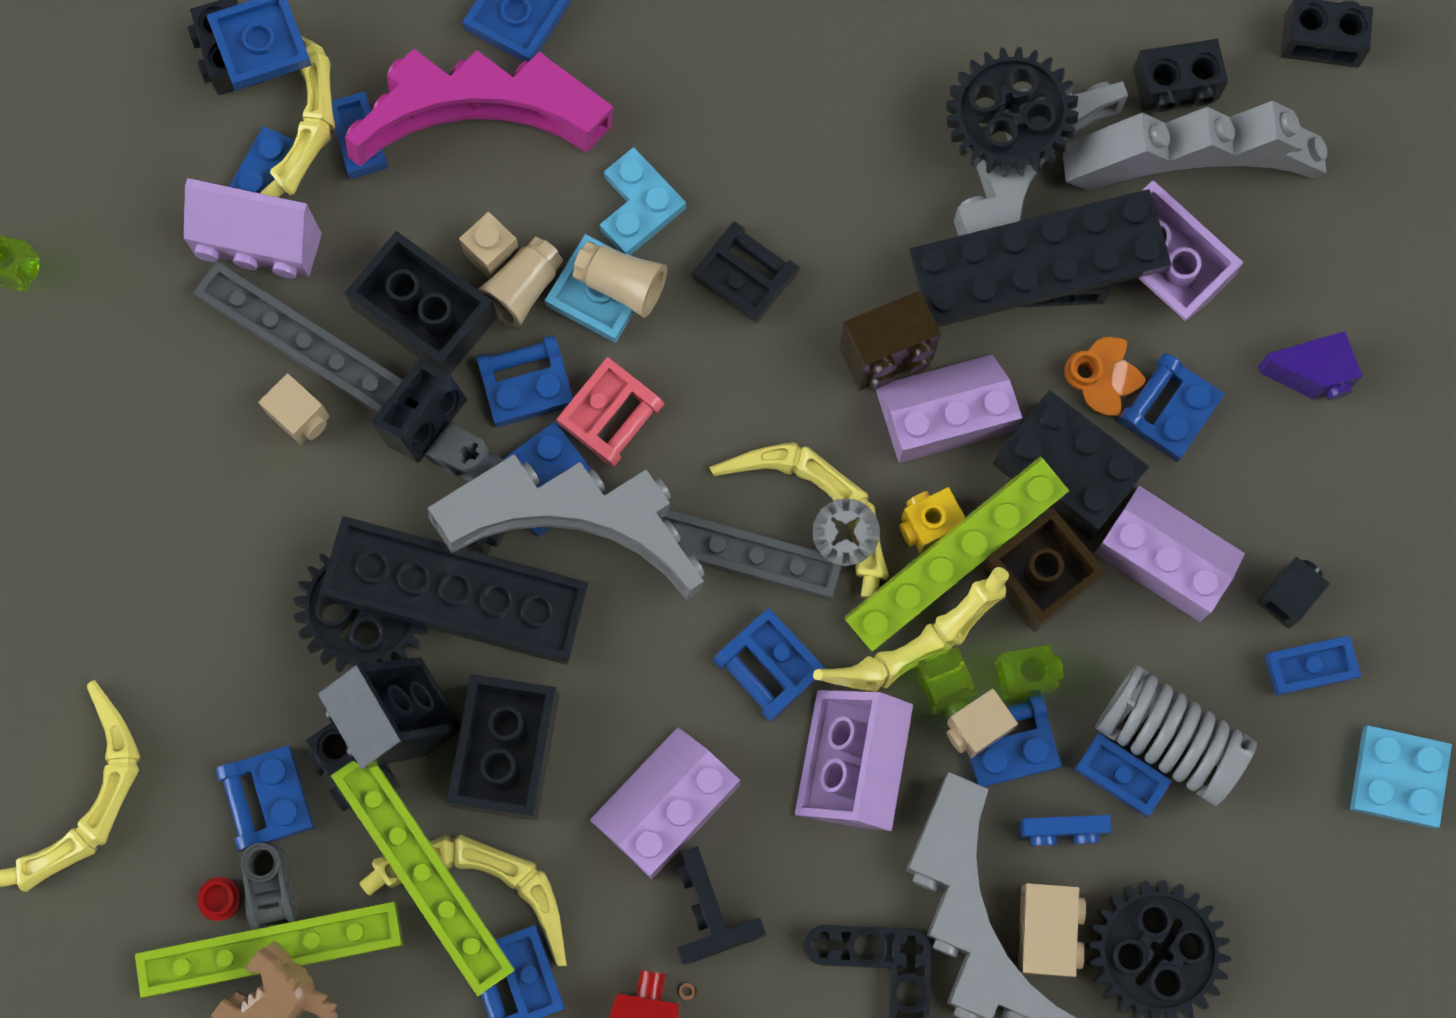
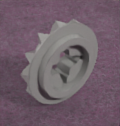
[813,499,880,566]

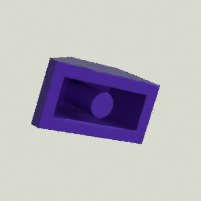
[1258,331,1362,400]

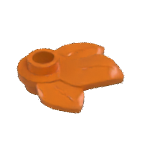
[1064,337,1146,417]

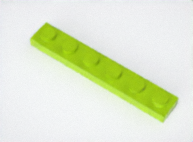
[844,457,1069,651]
[331,761,515,997]
[135,902,404,998]

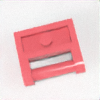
[556,357,665,468]

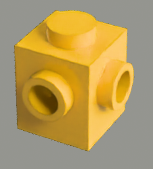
[899,487,965,554]

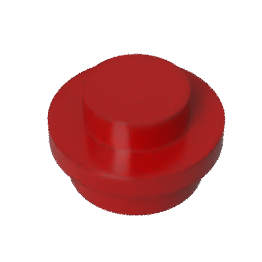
[197,877,242,921]

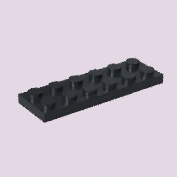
[909,189,1172,327]
[318,516,589,665]

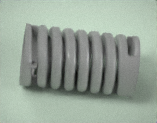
[1095,665,1257,806]

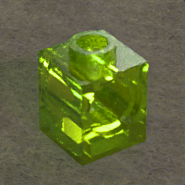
[0,235,40,292]
[995,644,1064,701]
[915,647,978,717]

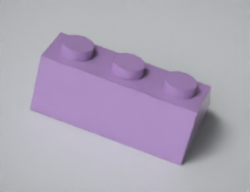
[184,178,322,279]
[1139,180,1244,321]
[876,354,1022,463]
[1094,486,1245,622]
[795,690,913,831]
[590,727,740,880]

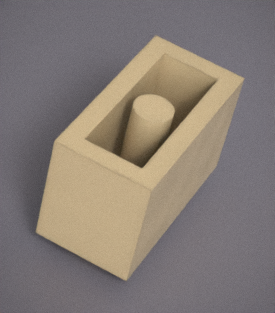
[1017,883,1086,978]

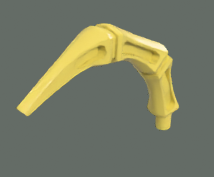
[260,36,335,198]
[709,442,889,599]
[813,567,1009,692]
[0,680,140,892]
[359,834,567,966]

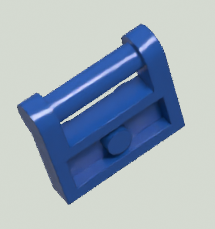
[476,335,573,428]
[1118,353,1225,462]
[713,608,825,722]
[967,693,1062,787]
[215,745,315,852]
[481,925,566,1018]

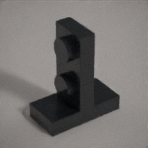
[677,846,766,966]

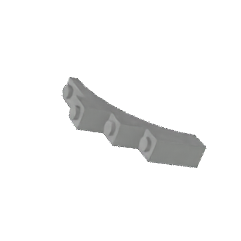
[954,81,1128,236]
[1063,101,1327,191]
[428,454,705,600]
[906,772,1077,1018]

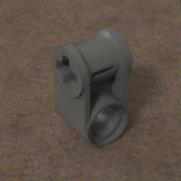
[424,421,503,482]
[241,843,298,930]

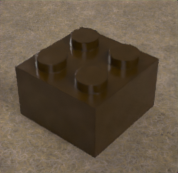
[839,291,941,390]
[981,507,1107,633]

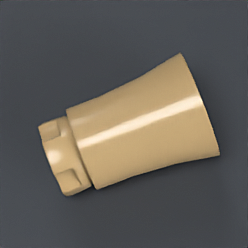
[477,236,564,329]
[572,241,667,318]

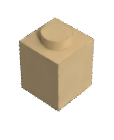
[459,211,519,279]
[258,373,330,445]
[946,689,1018,758]

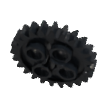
[946,47,1079,177]
[294,553,429,673]
[1086,880,1231,1018]

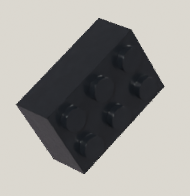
[344,231,498,374]
[993,390,1149,541]
[318,657,461,770]
[447,674,559,821]

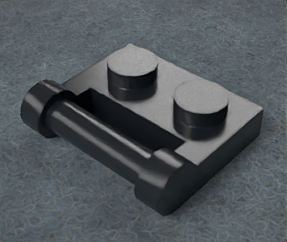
[692,221,800,324]

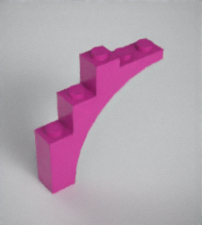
[345,49,613,167]

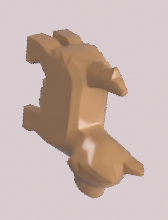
[211,941,338,1018]

